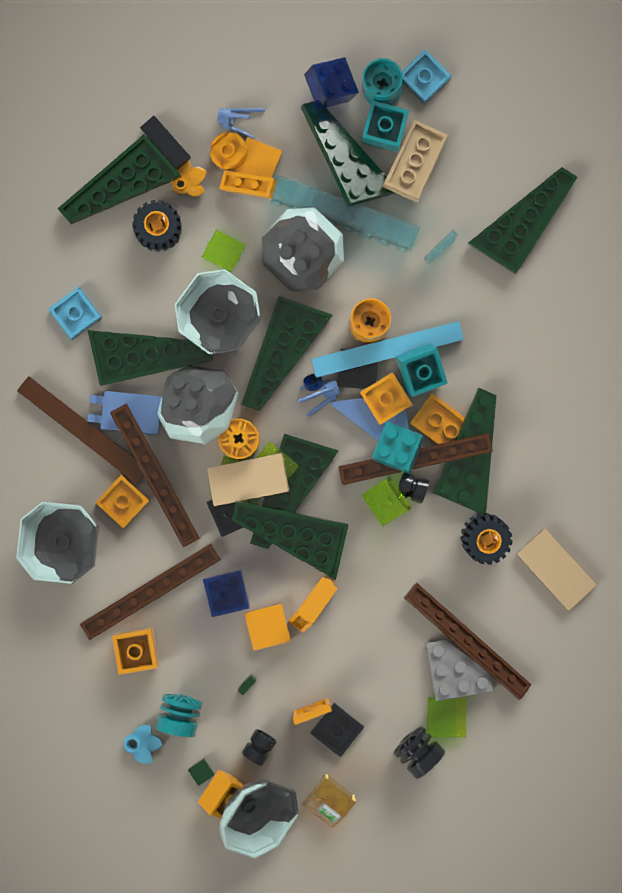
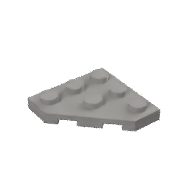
[425,640,493,701]

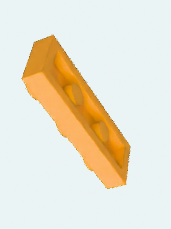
[219,170,277,199]

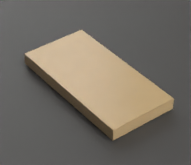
[383,120,448,203]
[207,453,290,506]
[516,528,597,611]

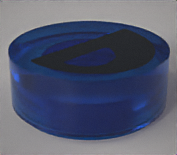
[303,374,323,391]

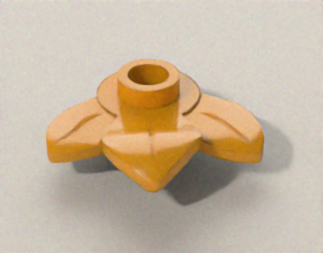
[172,160,206,197]

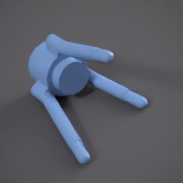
[218,107,265,139]
[298,380,340,417]

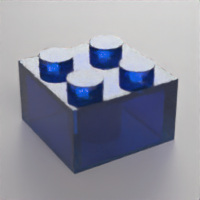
[304,57,359,110]
[203,569,251,617]

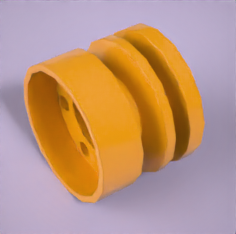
[349,298,391,344]
[218,418,260,459]

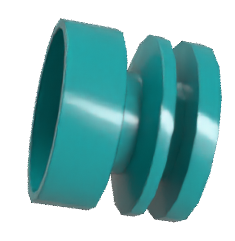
[362,58,403,106]
[156,694,203,737]

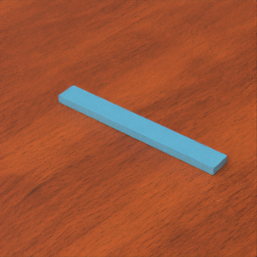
[311,321,464,378]

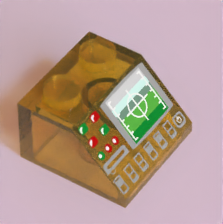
[302,773,356,828]

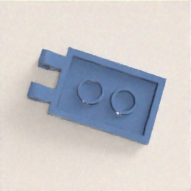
[87,391,161,435]

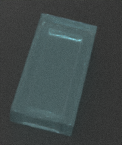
[424,230,458,264]

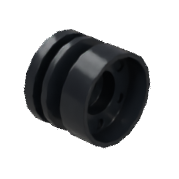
[393,726,445,779]

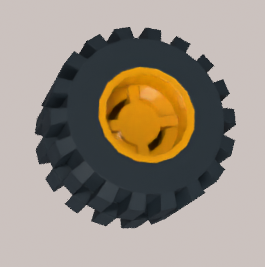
[132,200,182,252]
[460,513,513,565]

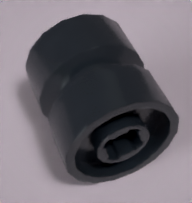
[396,472,429,504]
[242,729,277,766]

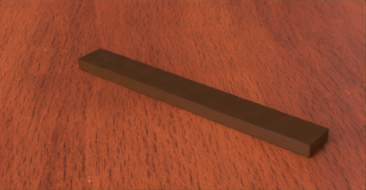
[17,376,144,485]
[110,403,200,548]
[338,433,493,485]
[80,544,221,640]
[404,583,532,700]

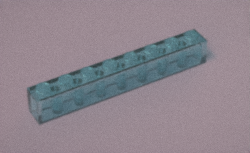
[269,174,420,253]

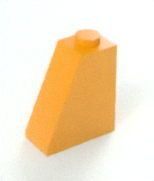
[288,577,338,633]

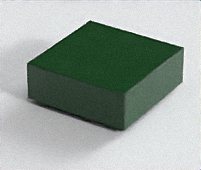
[238,674,257,695]
[188,758,215,786]

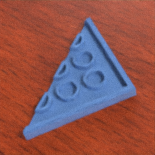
[331,398,409,441]

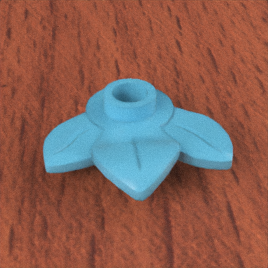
[123,725,162,764]

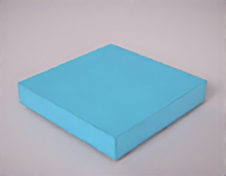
[402,49,452,104]
[48,287,102,340]

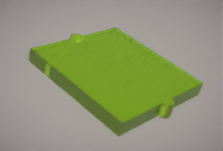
[202,229,246,273]

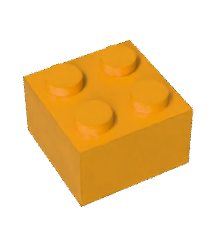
[112,627,159,675]

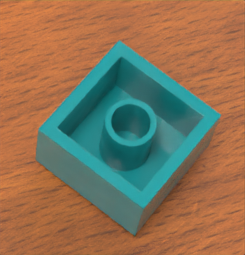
[361,100,409,153]
[395,343,448,397]
[372,421,424,474]

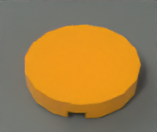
[210,132,248,171]

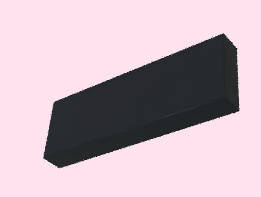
[140,115,191,170]

